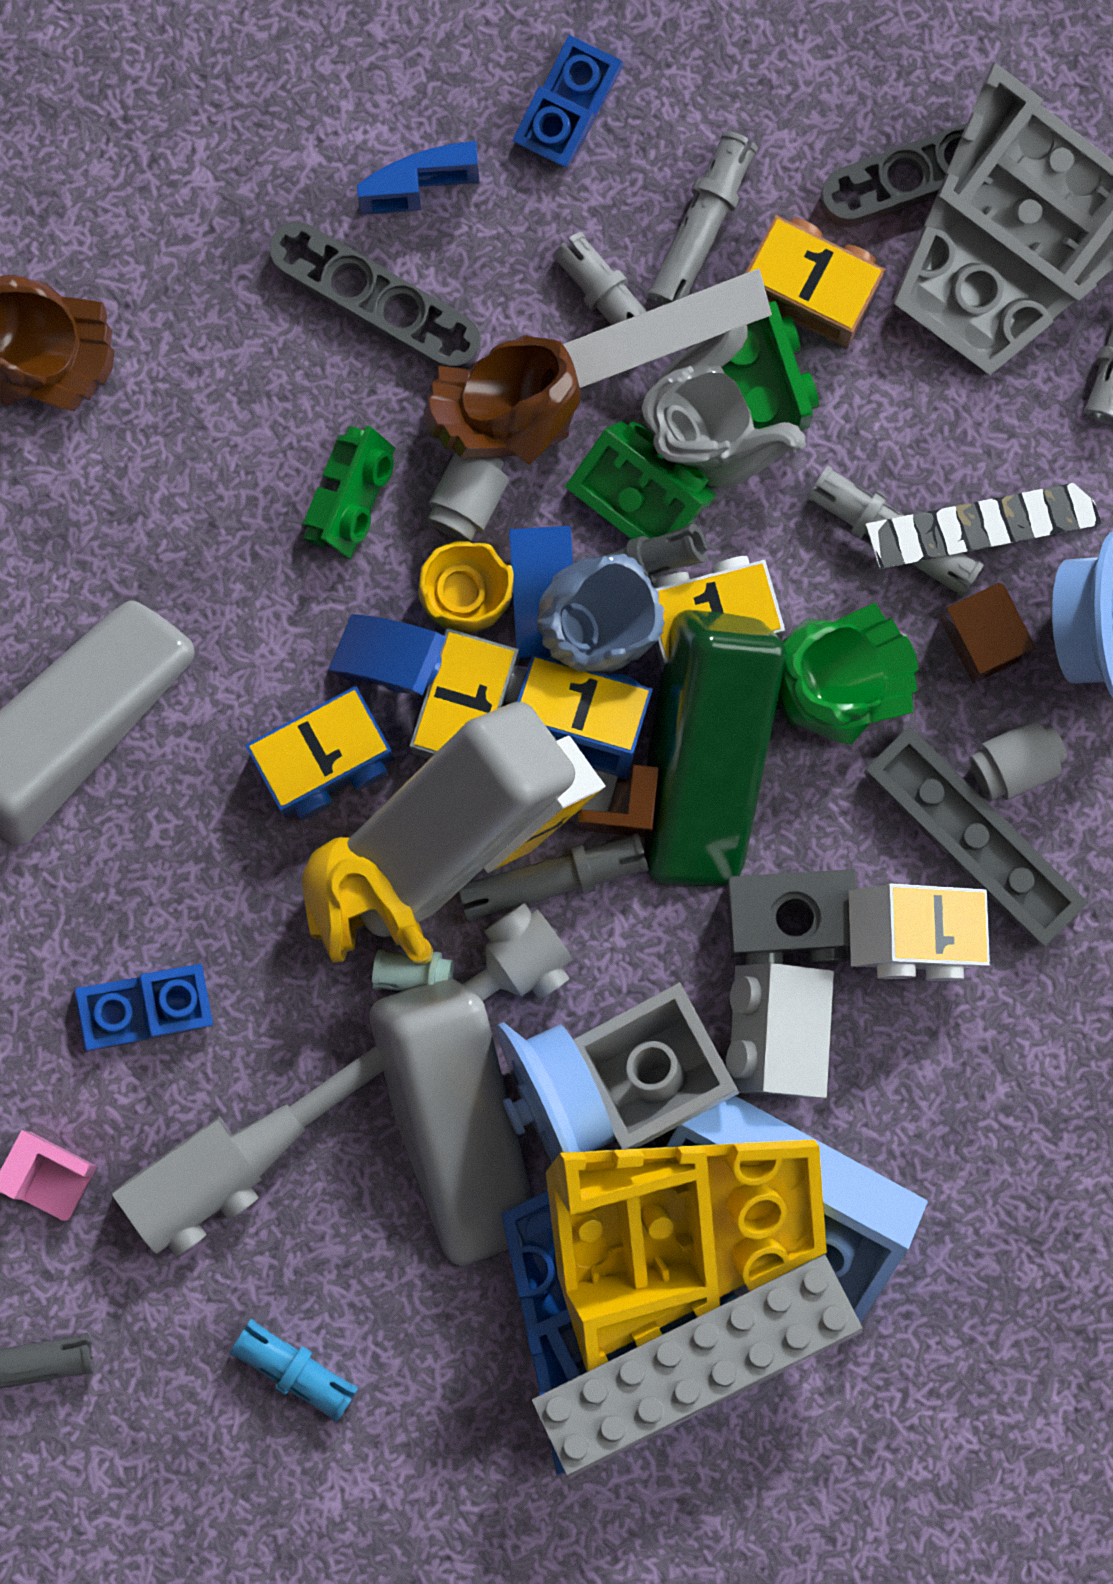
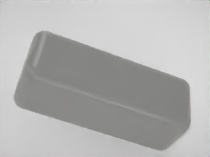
[0,601,195,845]
[347,702,576,937]
[369,978,533,1266]

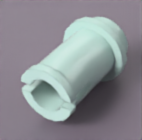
[372,949,454,991]

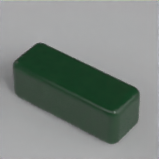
[644,609,786,887]

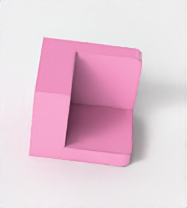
[0,1130,98,1221]

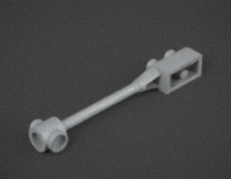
[112,902,573,1257]

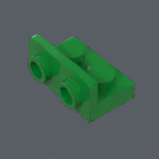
[722,301,819,430]
[564,421,717,539]

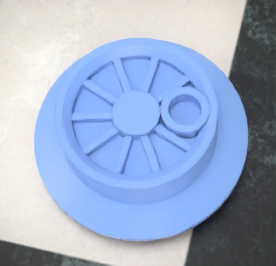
[1052,531,1113,699]
[496,1022,614,1163]

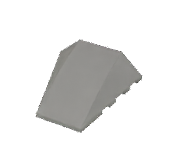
[892,62,1113,375]

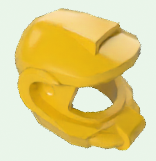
[301,837,433,965]

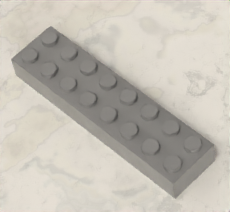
[532,1255,863,1478]

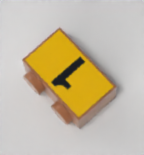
[746,215,886,348]

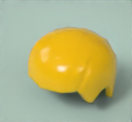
[418,541,514,634]

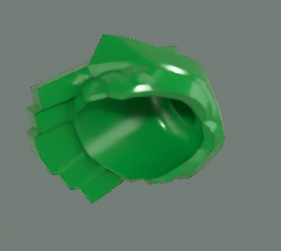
[777,603,919,745]

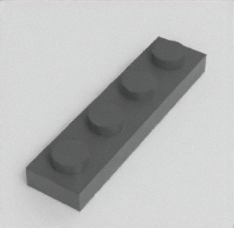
[863,726,1089,949]

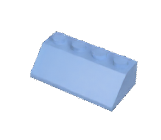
[665,1096,928,1323]

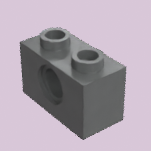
[726,869,857,965]

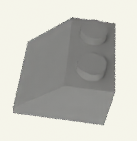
[573,982,739,1150]

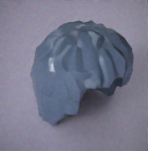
[537,554,665,672]

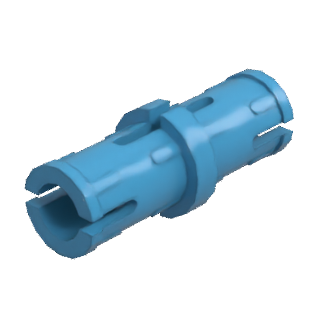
[229,1318,358,1423]

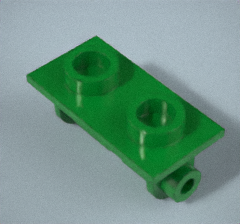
[301,425,396,560]

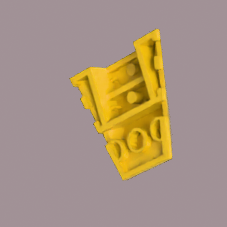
[546,1139,827,1372]

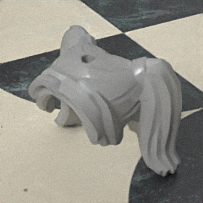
[642,325,806,488]

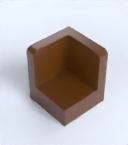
[940,583,1036,684]
[577,765,659,837]

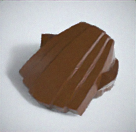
[0,274,115,411]
[423,335,581,465]

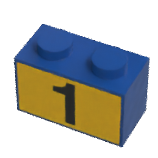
[517,654,653,780]
[245,686,395,820]

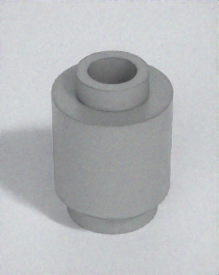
[427,452,510,542]
[969,719,1067,801]

